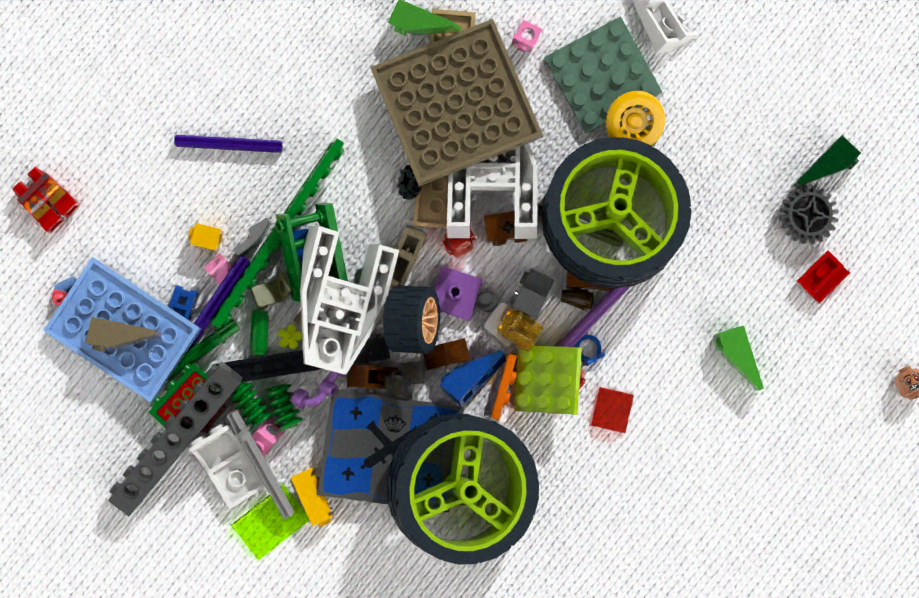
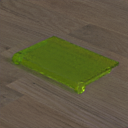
[231,484,310,560]

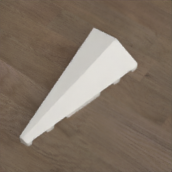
[633,0,698,53]

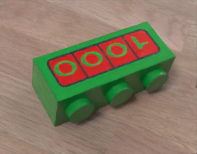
[149,363,214,428]

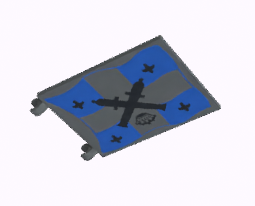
[317,389,465,513]

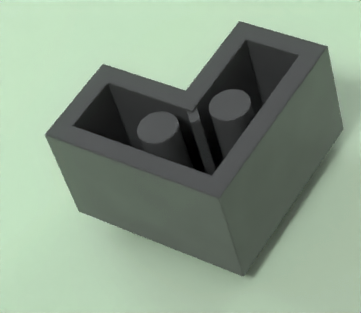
[509,268,555,320]

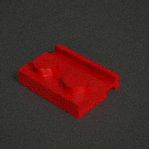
[796,250,851,304]

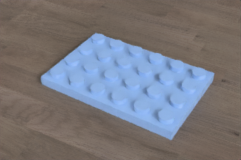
[43,257,201,403]

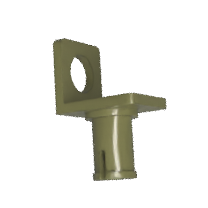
[251,272,292,309]

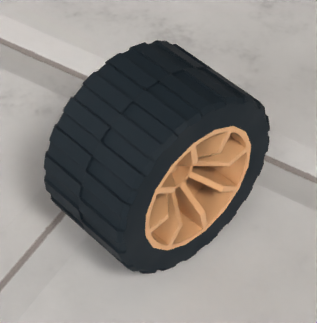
[383,285,441,354]

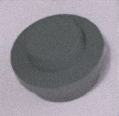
[476,291,498,312]

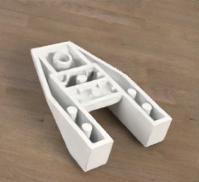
[447,143,538,239]
[300,226,399,375]

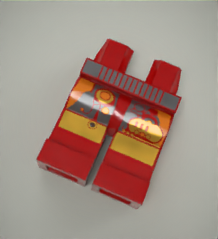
[12,167,81,233]

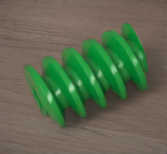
[230,381,271,431]
[264,383,303,432]

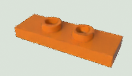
[491,354,517,420]

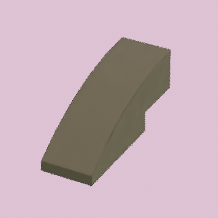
[388,225,428,294]

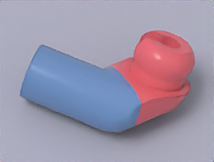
[52,276,76,306]

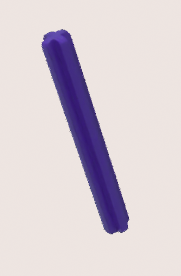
[174,135,283,153]
[188,255,250,350]

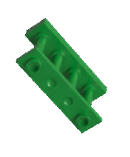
[275,202,348,302]

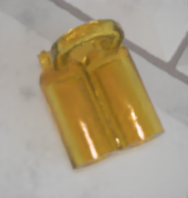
[497,309,544,352]

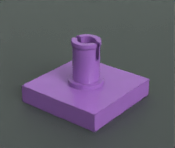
[434,265,483,321]

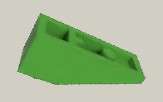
[388,0,462,36]
[714,325,764,390]

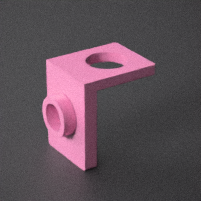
[512,20,542,53]
[204,253,232,285]
[252,417,286,457]

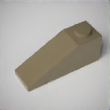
[85,317,161,352]

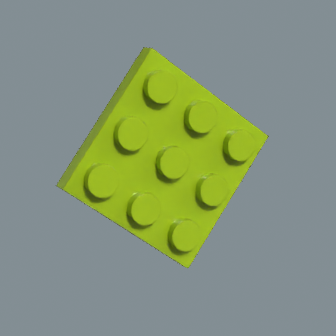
[514,345,582,415]

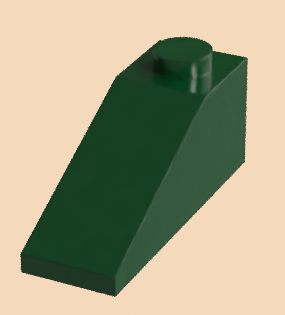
[793,135,861,188]

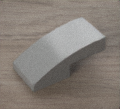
[234,218,271,256]

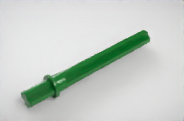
[168,319,241,380]

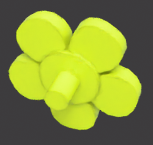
[278,324,303,349]

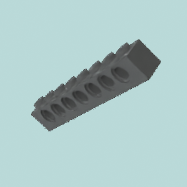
[108,361,243,517]

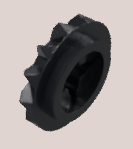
[396,165,422,200]

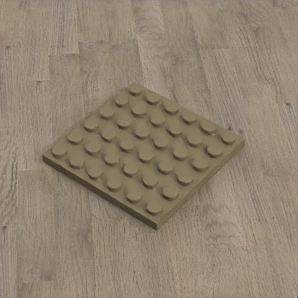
[370,19,543,186]

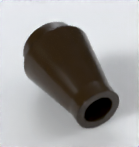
[561,289,594,311]

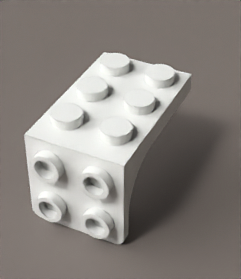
[188,424,265,510]

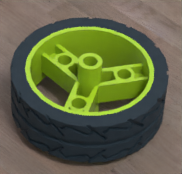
[541,137,692,288]
[386,414,539,565]

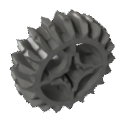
[779,185,839,245]

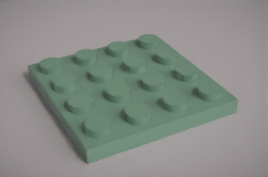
[544,16,662,135]

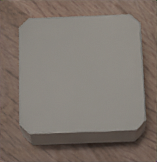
[482,302,526,346]

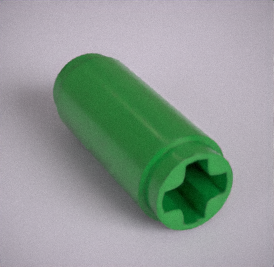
[249,310,269,355]

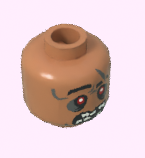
[894,366,919,400]

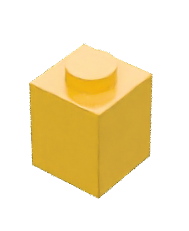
[188,223,224,252]

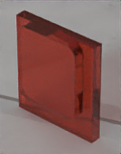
[591,387,634,433]

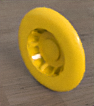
[606,91,665,146]

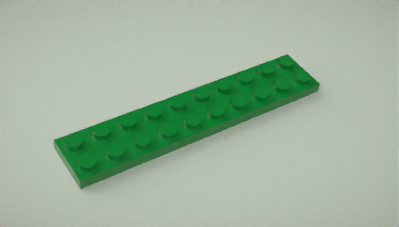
[211,138,344,328]

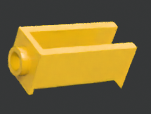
[290,466,334,528]

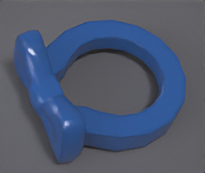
[575,335,605,366]

